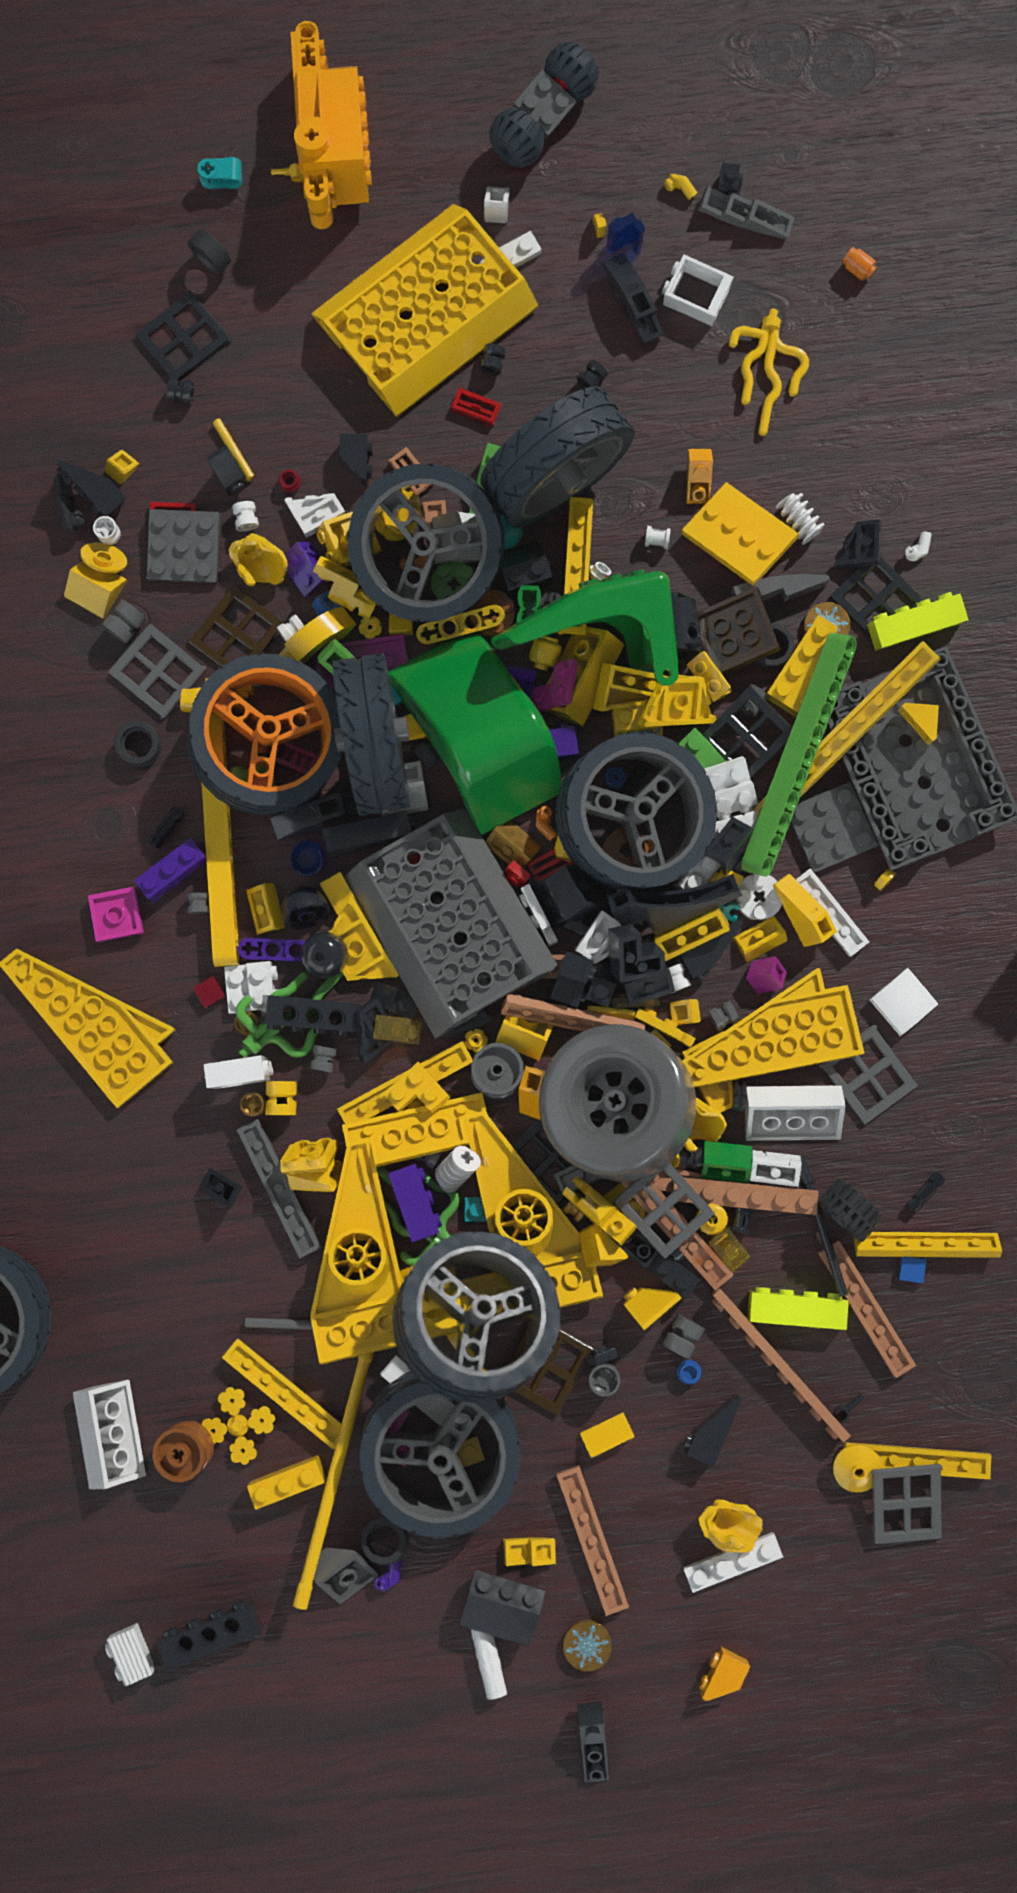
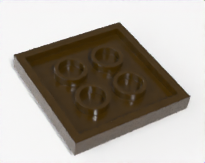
[698,587,781,675]

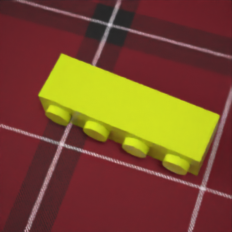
[867,592,969,651]
[747,1287,849,1330]

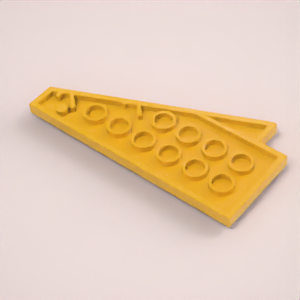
[0,949,176,1108]
[682,968,864,1088]

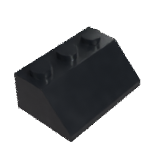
[459,1570,546,1647]

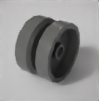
[471,1043,523,1099]

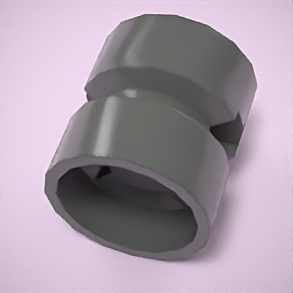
[102,599,146,644]
[662,1314,705,1359]
[587,1361,620,1397]

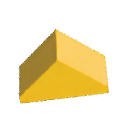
[898,703,939,746]
[579,1224,629,1267]

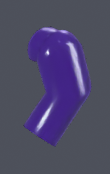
[374,1559,402,1591]

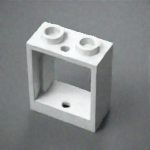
[661,255,733,326]
[204,1056,273,1089]

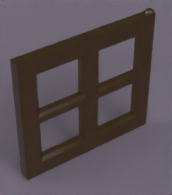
[188,586,284,668]
[508,1327,594,1416]

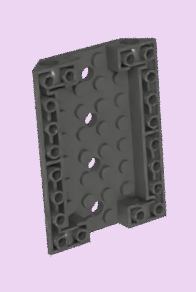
[828,646,1017,871]
[344,808,559,1039]

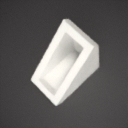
[484,187,510,223]

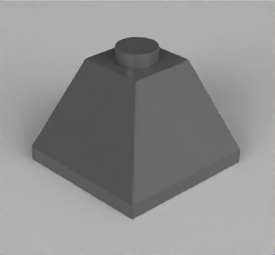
[314,1547,379,1604]

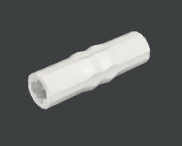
[471,1630,507,1699]

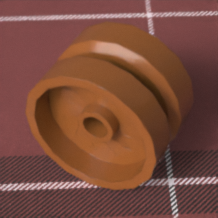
[153,1421,214,1482]

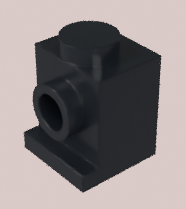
[717,162,743,196]

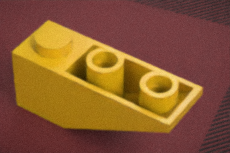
[772,874,837,947]

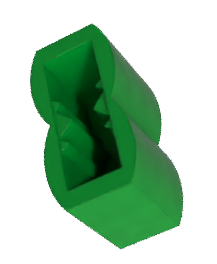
[517,585,541,623]

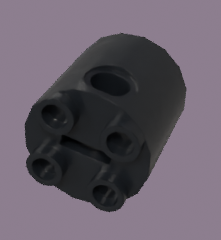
[671,592,703,660]

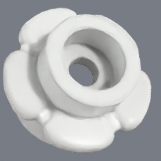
[589,562,611,582]

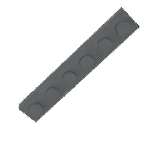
[237,1119,322,1259]

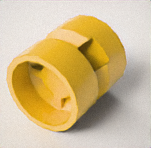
[265,1081,297,1115]

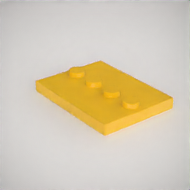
[682,482,798,586]

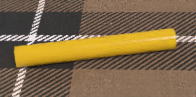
[212,419,255,481]

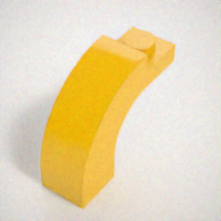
[279,606,356,664]

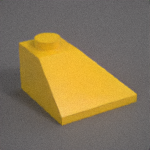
[623,1287,681,1330]

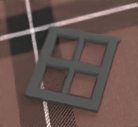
[108,623,206,719]
[819,1025,918,1125]
[613,1163,715,1258]
[871,1464,942,1544]

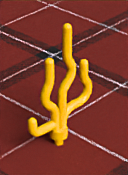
[729,309,809,436]

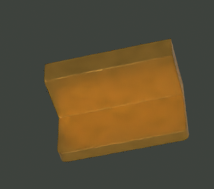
[485,820,542,869]

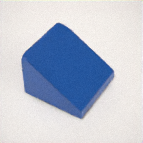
[312,590,346,616]

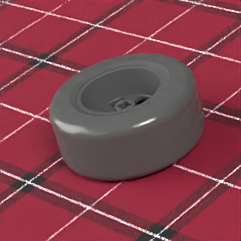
[539,1024,696,1181]

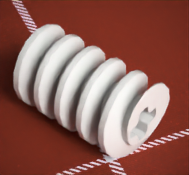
[776,493,825,545]
[435,1146,481,1193]

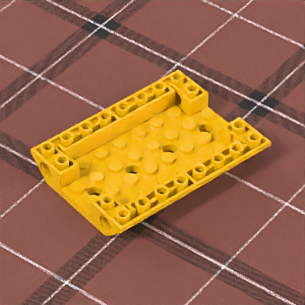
[312,204,539,418]

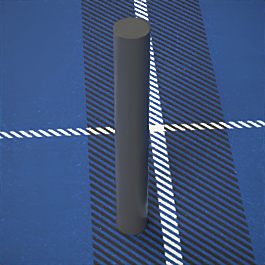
[245,1318,313,1330]

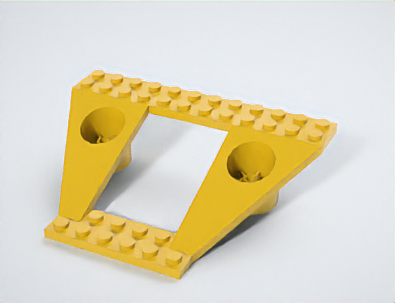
[310,1093,603,1365]

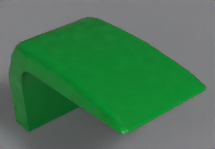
[388,631,562,835]

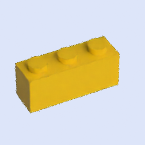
[655,907,730,961]
[247,1455,327,1510]

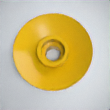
[80,543,127,573]
[833,1444,882,1492]

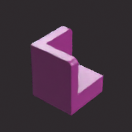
[746,956,787,994]

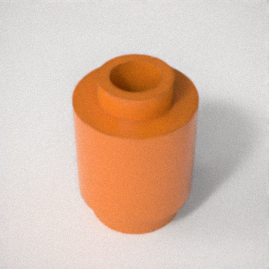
[842,247,877,281]

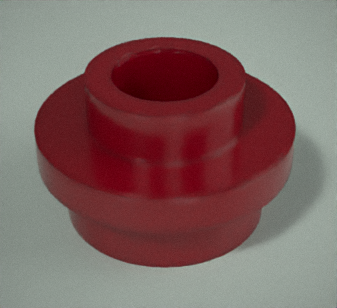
[278,469,301,493]

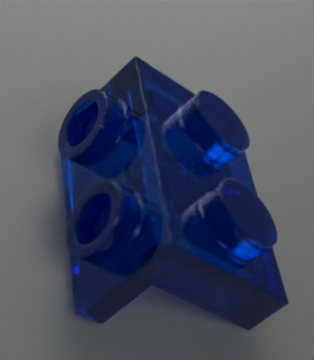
[606,212,645,254]

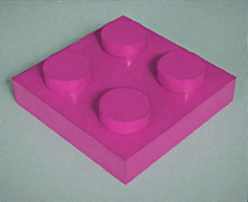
[88,887,144,942]

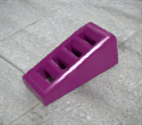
[275,742,319,775]

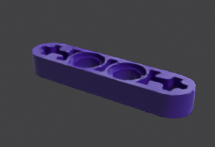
[238,938,306,962]

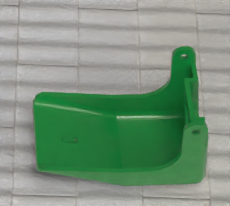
[491,569,678,686]

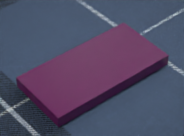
[314,634,408,692]

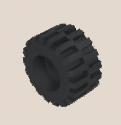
[818,1179,883,1241]

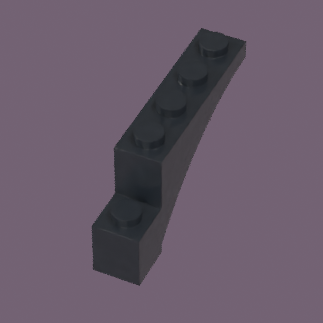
[607,874,742,937]

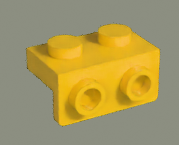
[687,651,732,702]

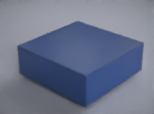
[898,1257,926,1283]

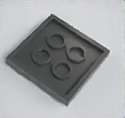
[147,509,220,583]
[790,782,878,873]

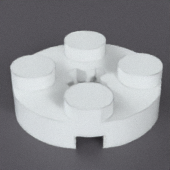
[736,874,782,920]

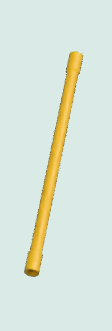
[293,1352,374,1610]

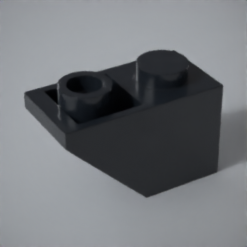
[339,433,373,486]

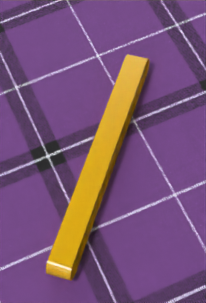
[202,714,239,967]

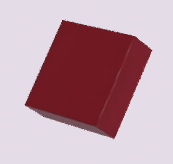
[193,976,226,1008]

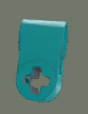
[197,157,242,189]

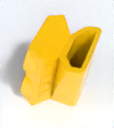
[280,1138,343,1192]

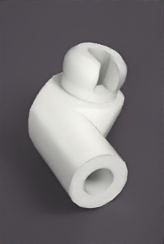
[905,532,932,561]

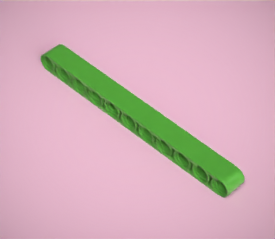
[742,632,857,877]

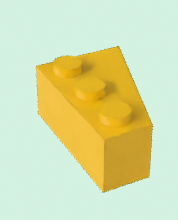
[593,662,669,711]

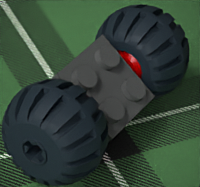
[489,42,599,168]

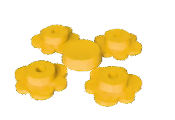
[202,1387,275,1465]

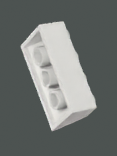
[745,1086,846,1141]
[73,1380,146,1489]

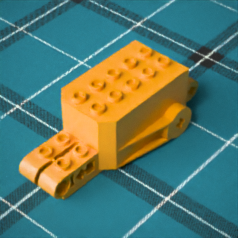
[291,21,372,229]

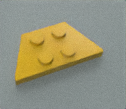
[638,676,716,727]
[329,897,399,981]

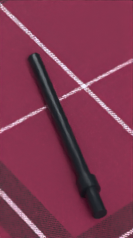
[800,1155,849,1297]

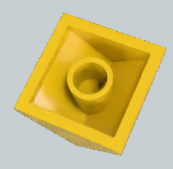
[64,560,128,619]

